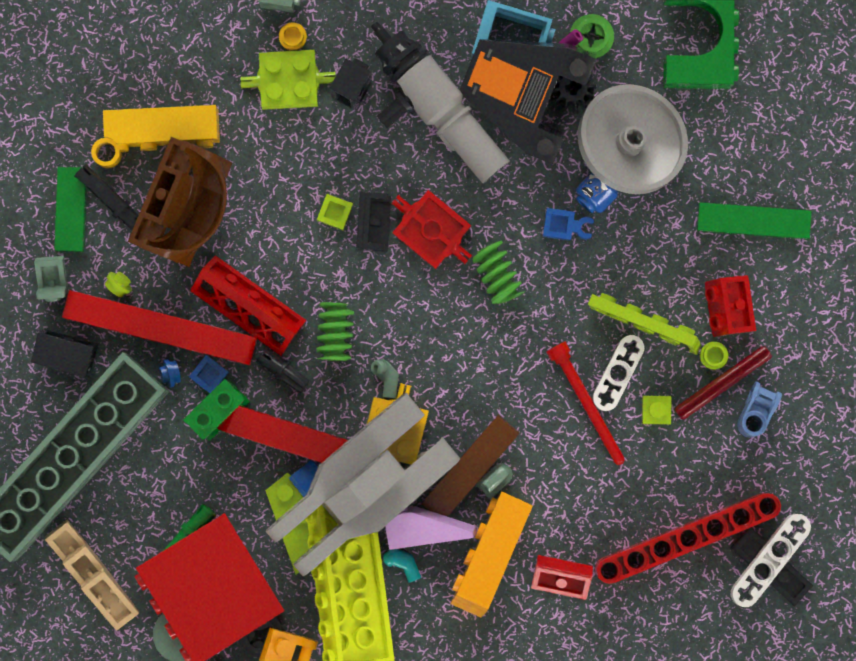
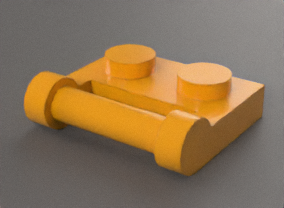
[259,628,318,661]

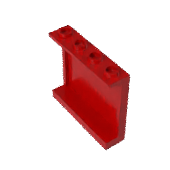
[134,513,284,661]

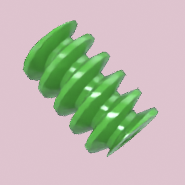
[472,240,526,304]
[316,302,354,361]

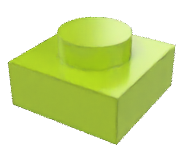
[317,194,353,231]
[642,396,671,425]

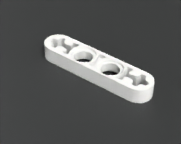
[730,514,811,607]

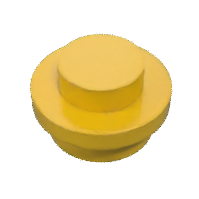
[279,22,307,51]

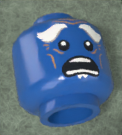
[576,172,618,214]

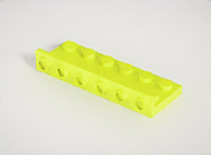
[305,505,395,661]

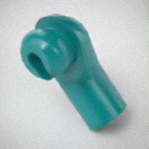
[383,549,422,583]

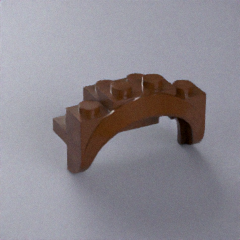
[128,137,232,267]

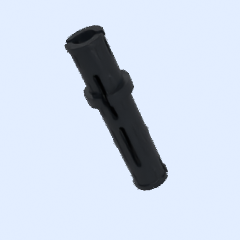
[74,163,139,231]

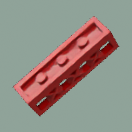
[190,255,307,356]

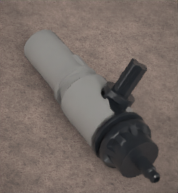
[371,22,510,184]

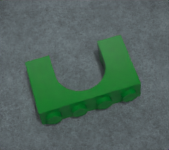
[663,0,739,89]

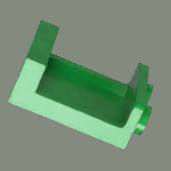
[183,379,251,441]

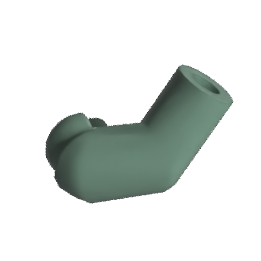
[371,359,399,399]

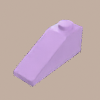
[385,506,477,550]

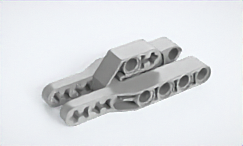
[266,393,460,576]

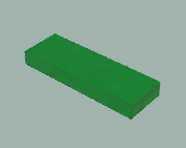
[54,167,87,252]

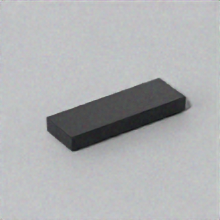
[731,527,814,607]

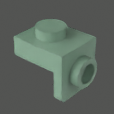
[34,256,68,302]

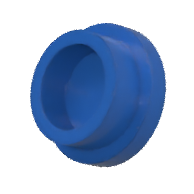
[159,359,181,388]

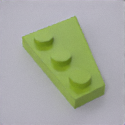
[265,473,309,574]

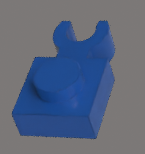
[542,208,594,241]

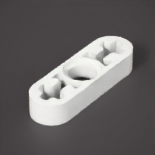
[592,335,644,411]

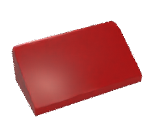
[531,555,593,600]

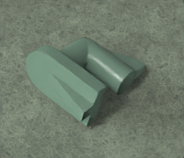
[476,464,513,500]

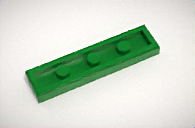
[696,202,811,240]

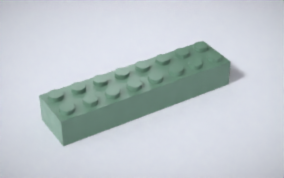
[0,352,170,562]

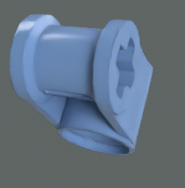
[737,381,782,438]

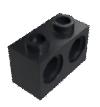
[330,58,372,111]

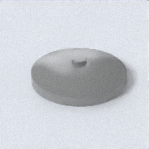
[578,84,688,194]

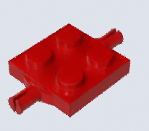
[391,190,472,270]

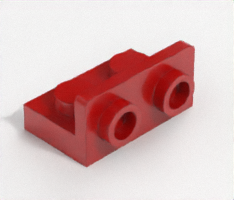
[705,275,757,337]

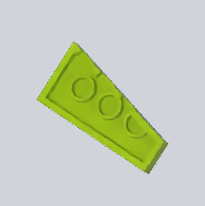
[588,293,702,355]

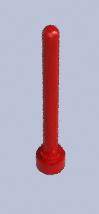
[546,341,625,465]

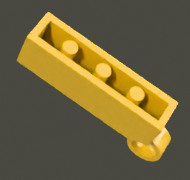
[91,105,220,168]

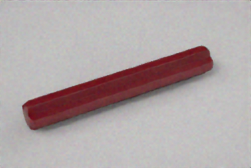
[675,346,772,420]

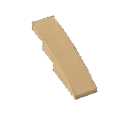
[45,519,139,631]

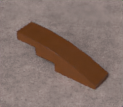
[421,414,520,517]

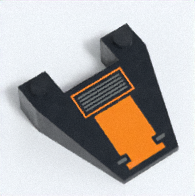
[460,39,597,164]

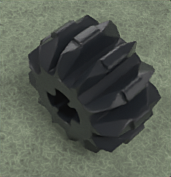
[551,74,596,114]

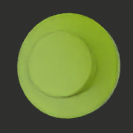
[105,272,132,297]
[700,341,728,370]

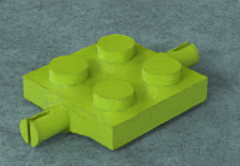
[240,50,336,110]

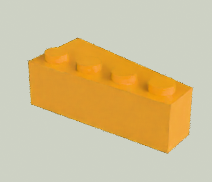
[450,491,533,617]

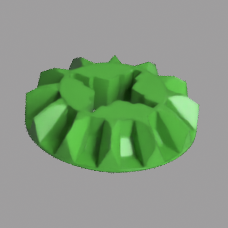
[570,14,614,58]

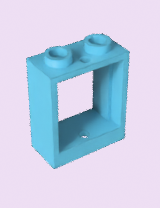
[471,0,555,59]

